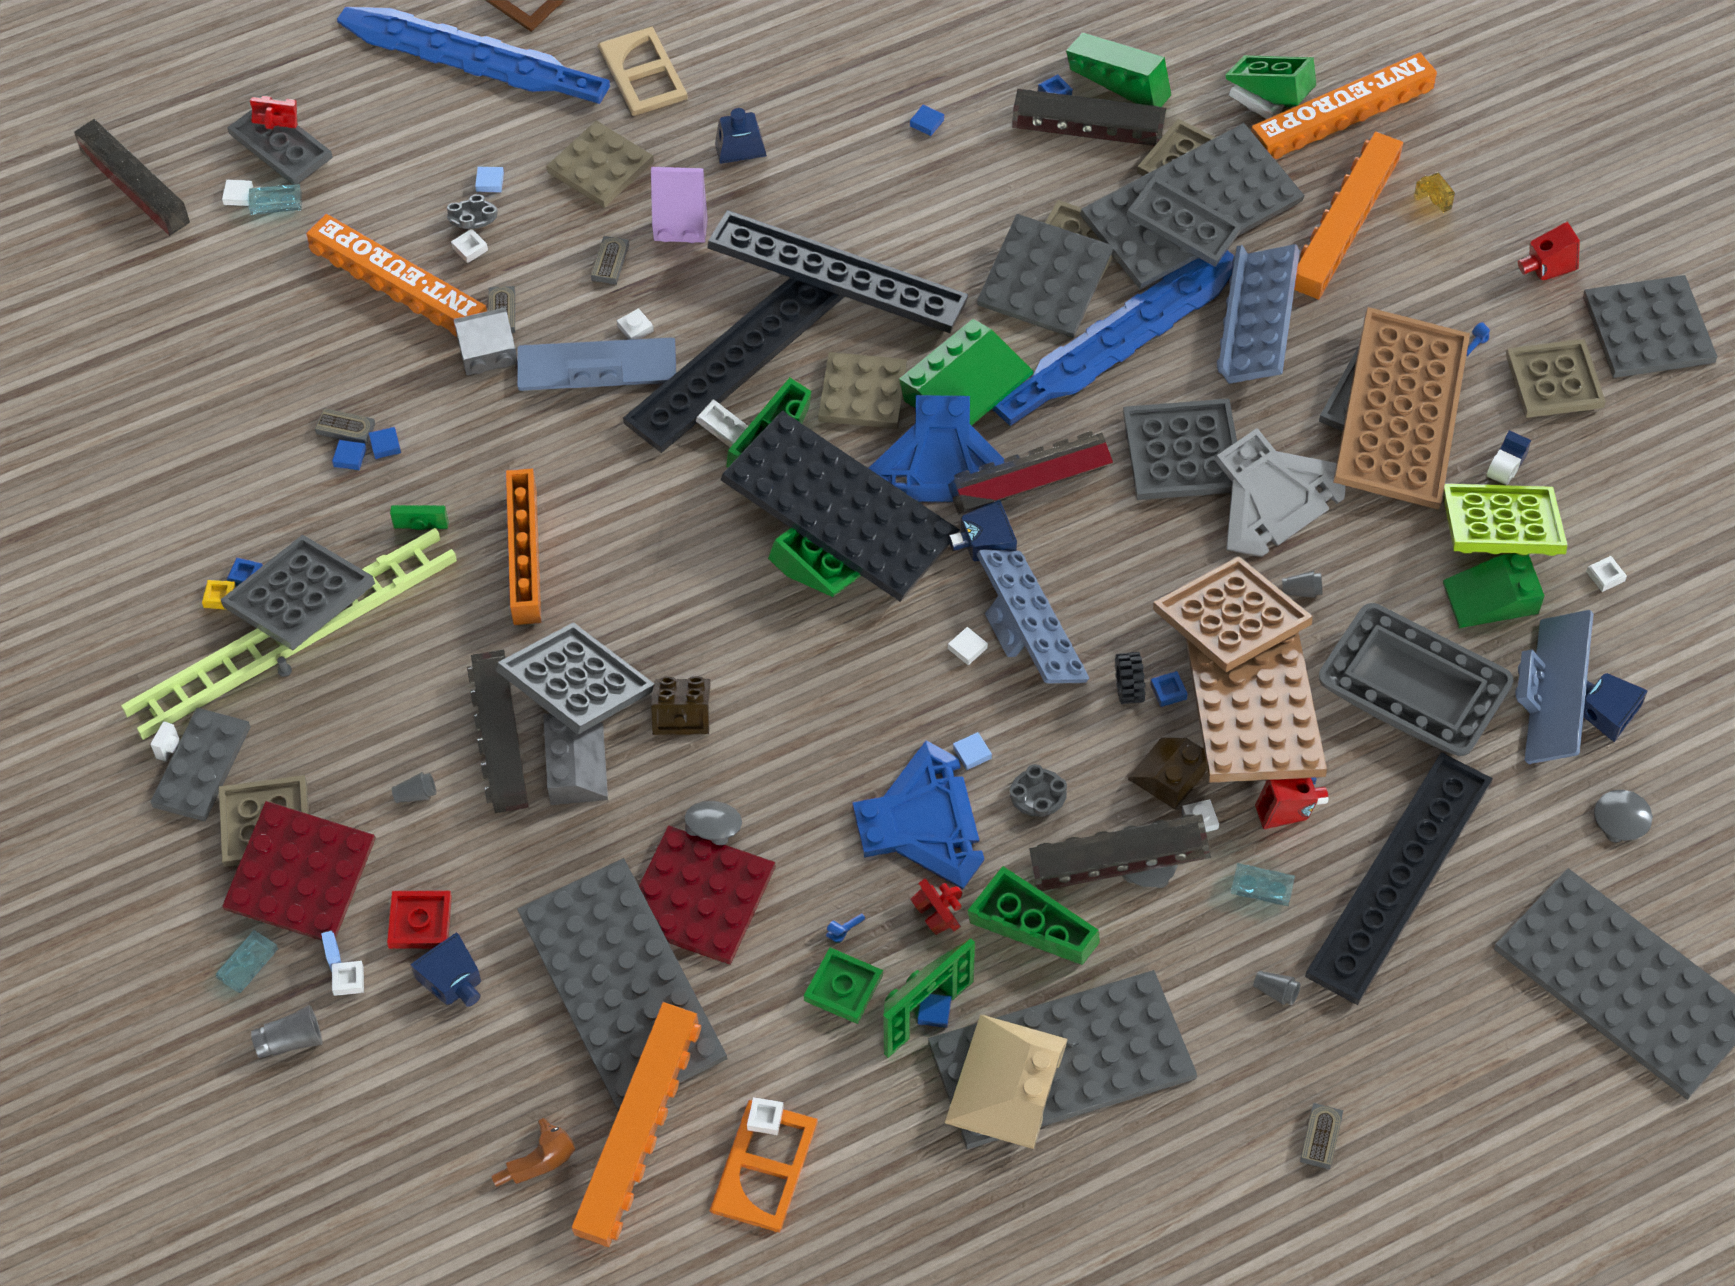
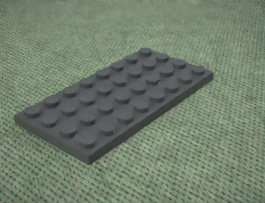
[1080,123,1305,289]
[517,858,728,1111]
[1494,868,1735,1100]
[928,970,1197,1150]

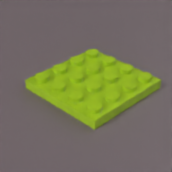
[1443,484,1567,556]

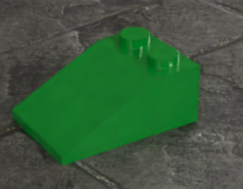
[1225,55,1316,107]
[768,528,861,597]
[1443,553,1545,628]

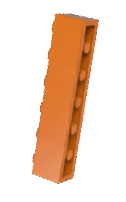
[506,468,542,625]

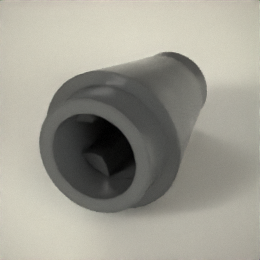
[1282,571,1323,598]
[392,772,437,803]
[1253,971,1301,1005]

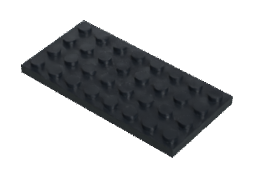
[721,411,960,602]

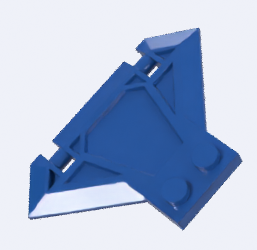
[869,395,1016,503]
[853,740,984,890]

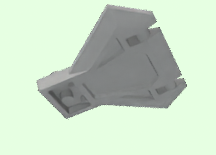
[1214,428,1345,557]

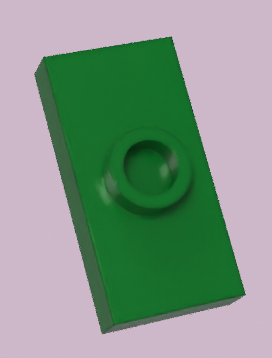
[390,505,449,530]

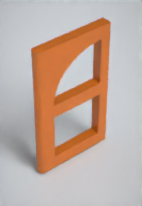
[709,1100,818,1233]

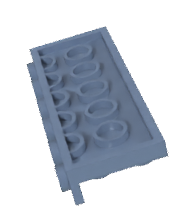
[1217,244,1300,384]

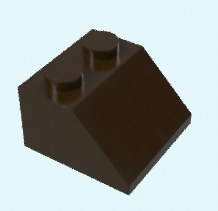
[1128,737,1207,810]

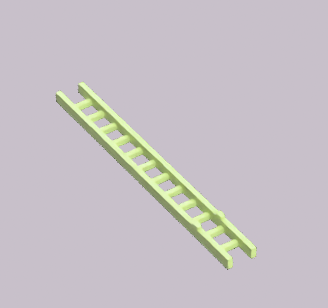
[121,528,457,740]

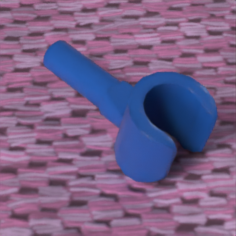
[1466,322,1490,356]
[826,913,865,943]

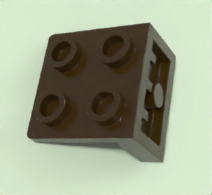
[651,676,711,735]

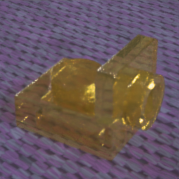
[1414,172,1455,213]

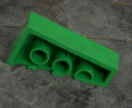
[1066,32,1172,114]
[726,377,812,468]
[967,866,1100,965]

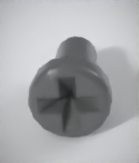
[277,656,292,677]

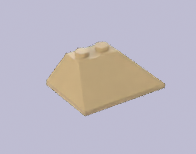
[945,1014,1068,1149]

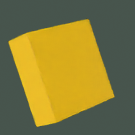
[202,580,236,610]

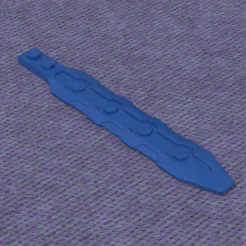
[337,7,610,104]
[993,250,1234,426]

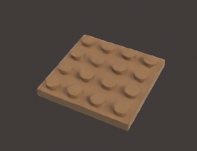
[1153,556,1313,672]

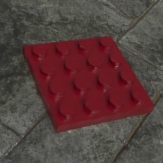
[222,801,376,941]
[639,825,776,965]

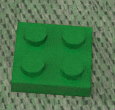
[803,947,883,1024]

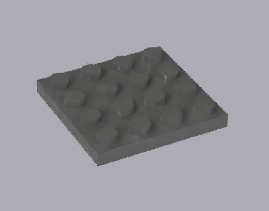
[977,214,1113,338]
[1583,275,1718,378]
[1123,399,1237,500]
[221,534,376,650]
[496,622,655,734]

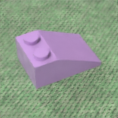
[651,167,707,243]

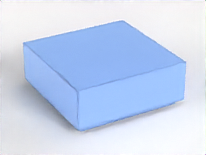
[475,167,504,192]
[953,732,992,770]
[321,931,341,972]

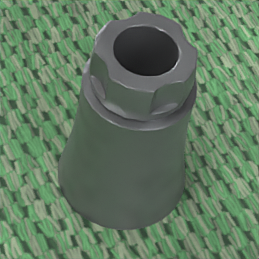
[251,1005,322,1058]

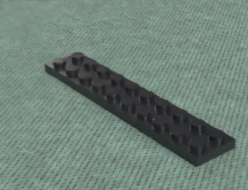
[707,210,968,334]
[623,278,845,453]
[1305,752,1493,1005]

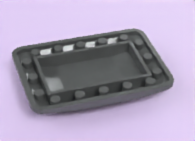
[1318,603,1514,756]

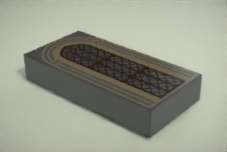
[591,236,629,285]
[488,286,516,333]
[315,408,375,445]
[1300,1103,1344,1170]

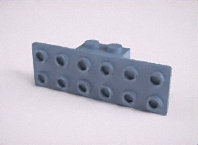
[517,338,676,391]
[977,550,1089,683]
[1515,610,1594,764]

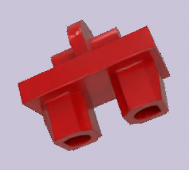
[250,96,298,129]
[910,878,963,935]

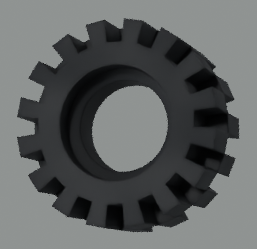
[1115,652,1146,704]

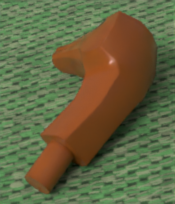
[491,1118,575,1187]

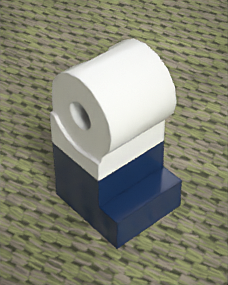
[1487,430,1531,485]

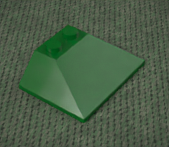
[883,938,975,1058]

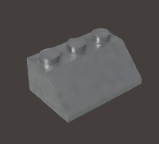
[544,713,608,805]

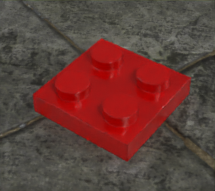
[387,891,452,949]

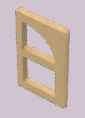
[598,26,688,116]

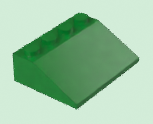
[899,319,1034,426]

